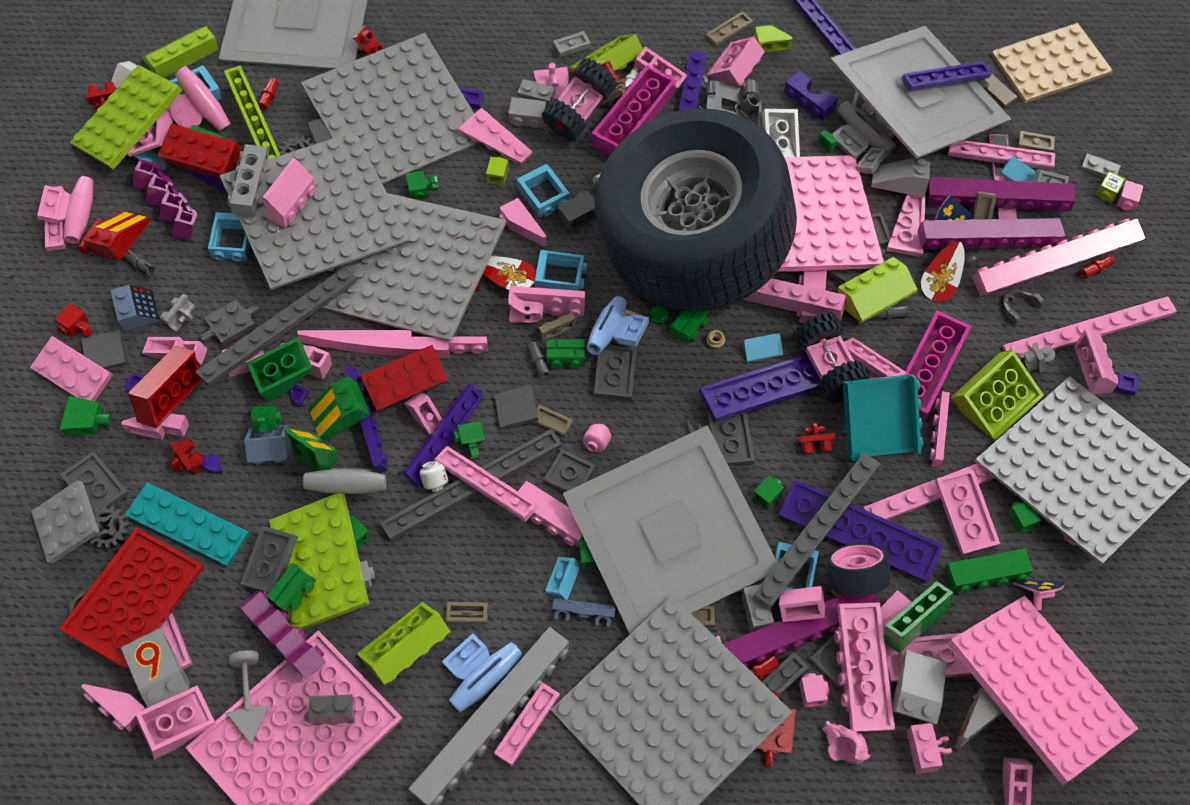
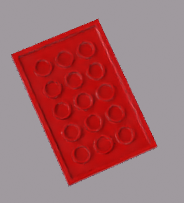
[59,527,205,671]

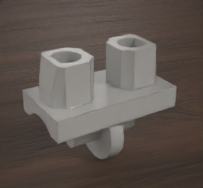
[160,294,195,332]
[1023,342,1055,373]

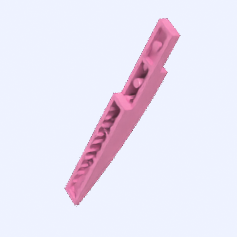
[297,330,488,358]

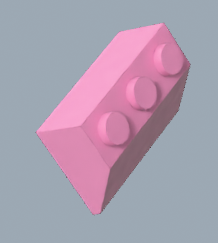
[706,37,764,87]
[263,158,316,228]
[1074,328,1118,395]

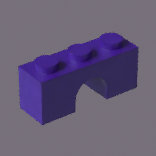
[784,71,838,120]

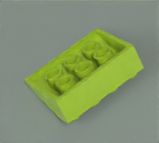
[951,350,1044,441]

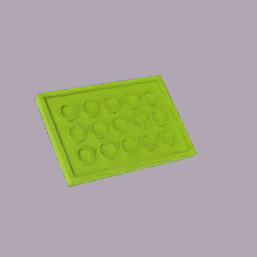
[70,65,182,170]
[269,493,369,630]

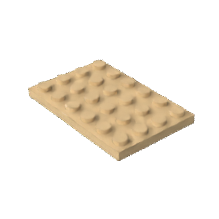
[991,23,1113,103]

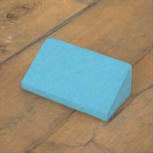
[134,149,167,171]
[1001,156,1035,182]
[742,333,783,362]
[544,557,581,600]

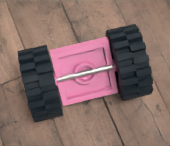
[541,58,617,142]
[793,312,870,403]

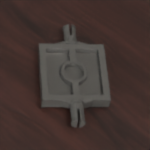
[200,299,260,346]

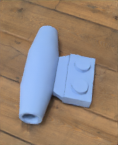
[587,296,649,355]
[442,633,522,712]

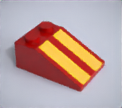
[82,211,151,261]

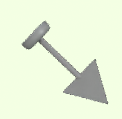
[226,651,270,744]

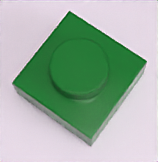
[818,130,837,153]

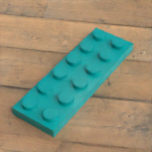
[124,482,250,568]

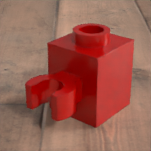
[55,303,93,337]

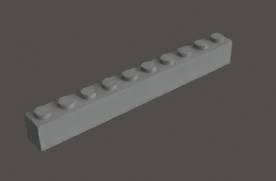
[409,627,570,805]

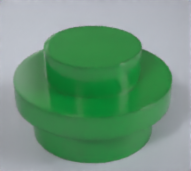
[650,305,669,324]

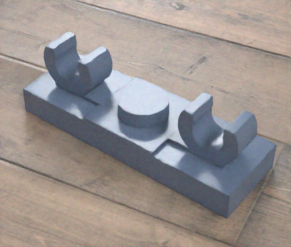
[552,598,616,627]

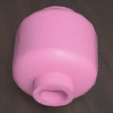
[583,424,611,452]

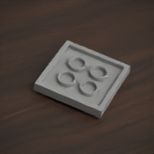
[31,480,100,563]

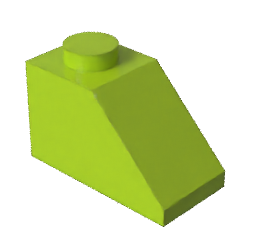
[754,25,792,52]

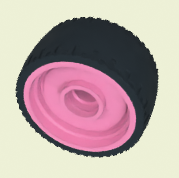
[827,543,890,597]

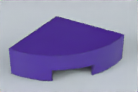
[290,385,309,408]
[201,453,223,474]

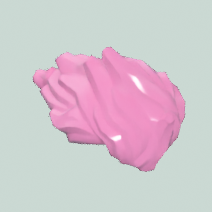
[822,721,870,765]

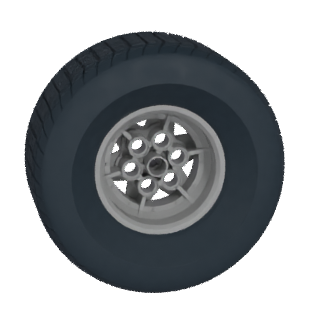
[595,108,797,311]

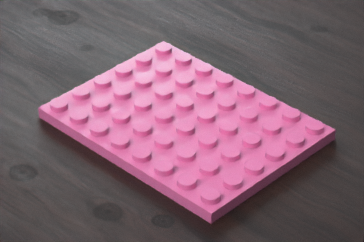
[777,156,884,272]
[947,596,1138,785]
[186,631,403,805]

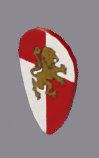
[920,241,964,302]
[482,256,536,291]

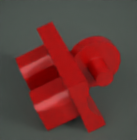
[353,27,385,56]
[85,81,117,108]
[796,422,835,454]
[170,438,206,475]

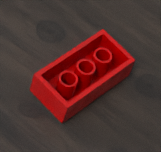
[158,124,243,180]
[360,345,448,411]
[128,346,201,429]

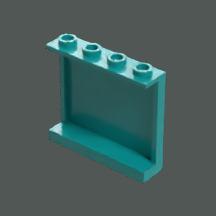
[843,374,923,461]

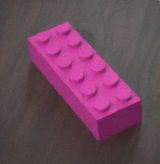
[591,65,676,156]
[905,311,971,424]

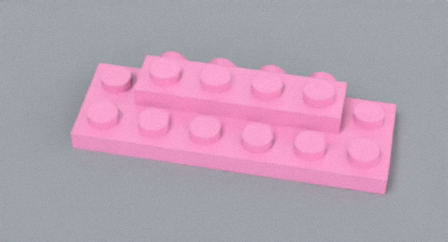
[834,603,895,732]

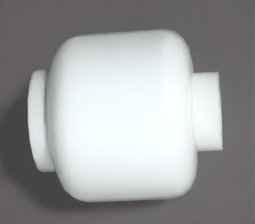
[420,461,448,492]

